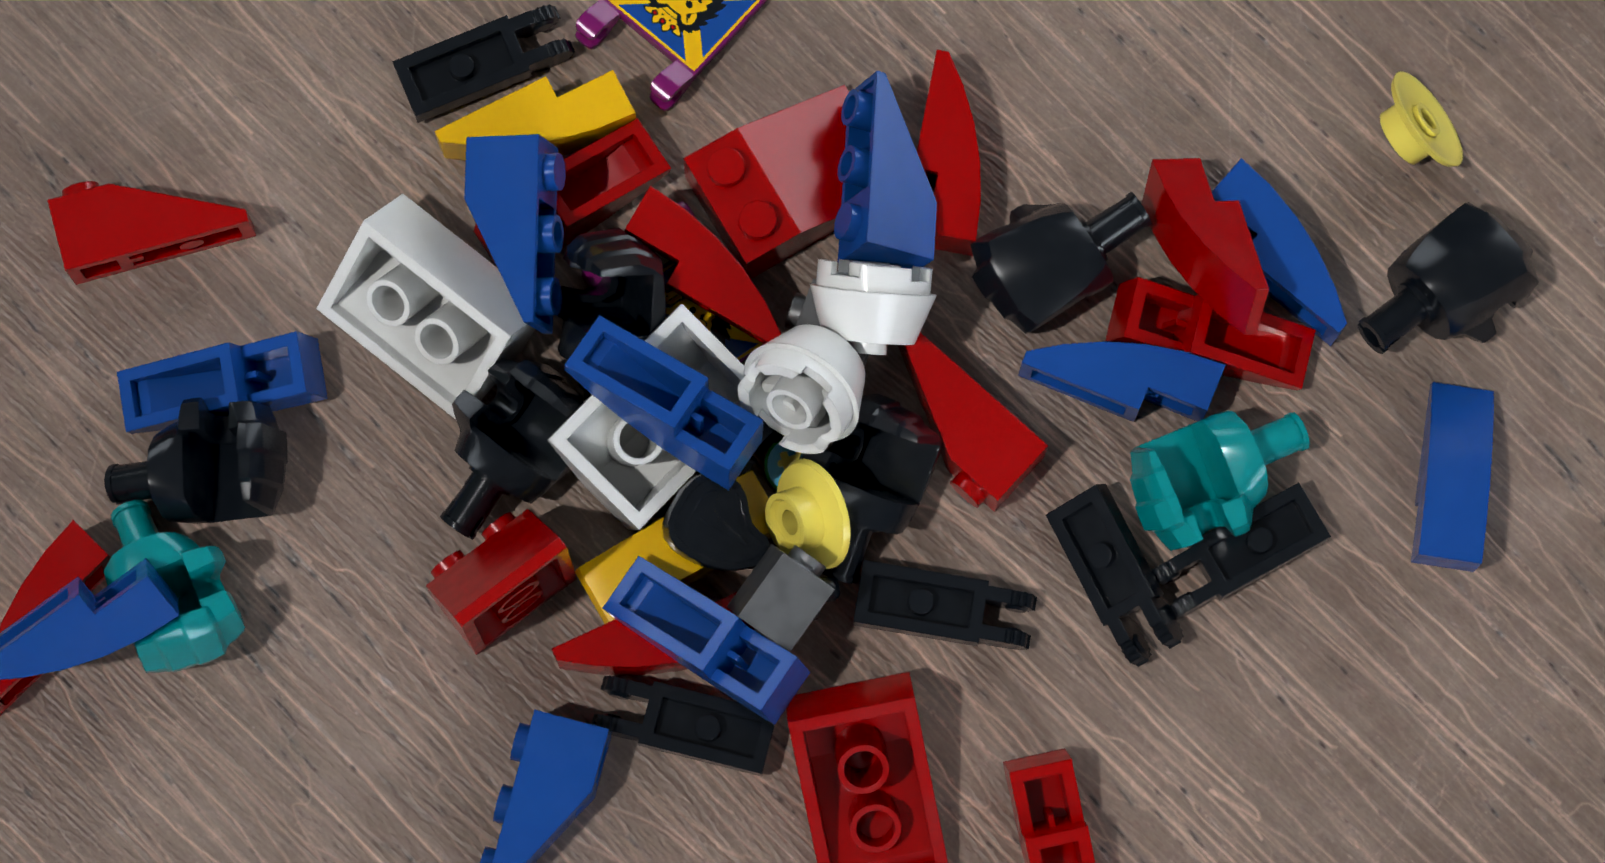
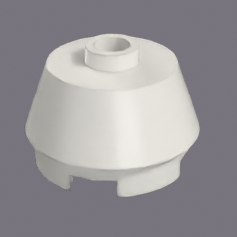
[810,259,937,355]
[738,324,866,454]

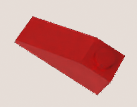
[47,181,256,285]
[898,332,1048,512]

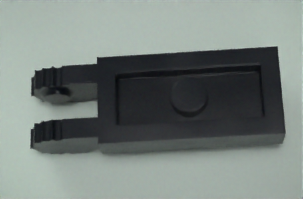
[392,4,575,123]
[1152,482,1331,620]
[1046,483,1184,667]
[853,560,1037,650]
[591,675,775,777]

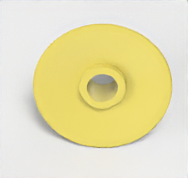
[1380,71,1463,167]
[765,459,851,569]

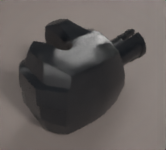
[970,192,1153,334]
[1358,202,1539,354]
[557,228,666,402]
[440,358,583,540]
[799,394,942,584]
[104,398,288,524]

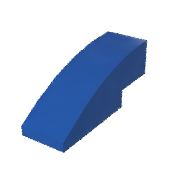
[1212,158,1347,347]
[564,315,763,491]
[117,331,328,434]
[1018,341,1226,422]
[1411,382,1494,572]
[603,556,810,725]
[0,558,179,680]

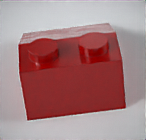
[683,85,849,279]
[426,509,577,655]
[786,672,948,863]

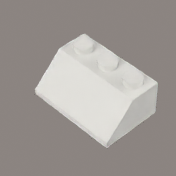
[316,194,535,419]
[547,304,744,530]

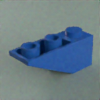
[834,71,937,269]
[464,134,566,334]
[480,710,612,863]

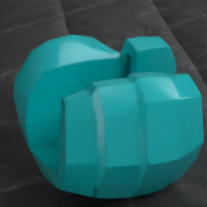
[1130,411,1310,551]
[104,500,245,673]

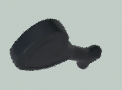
[662,474,841,621]

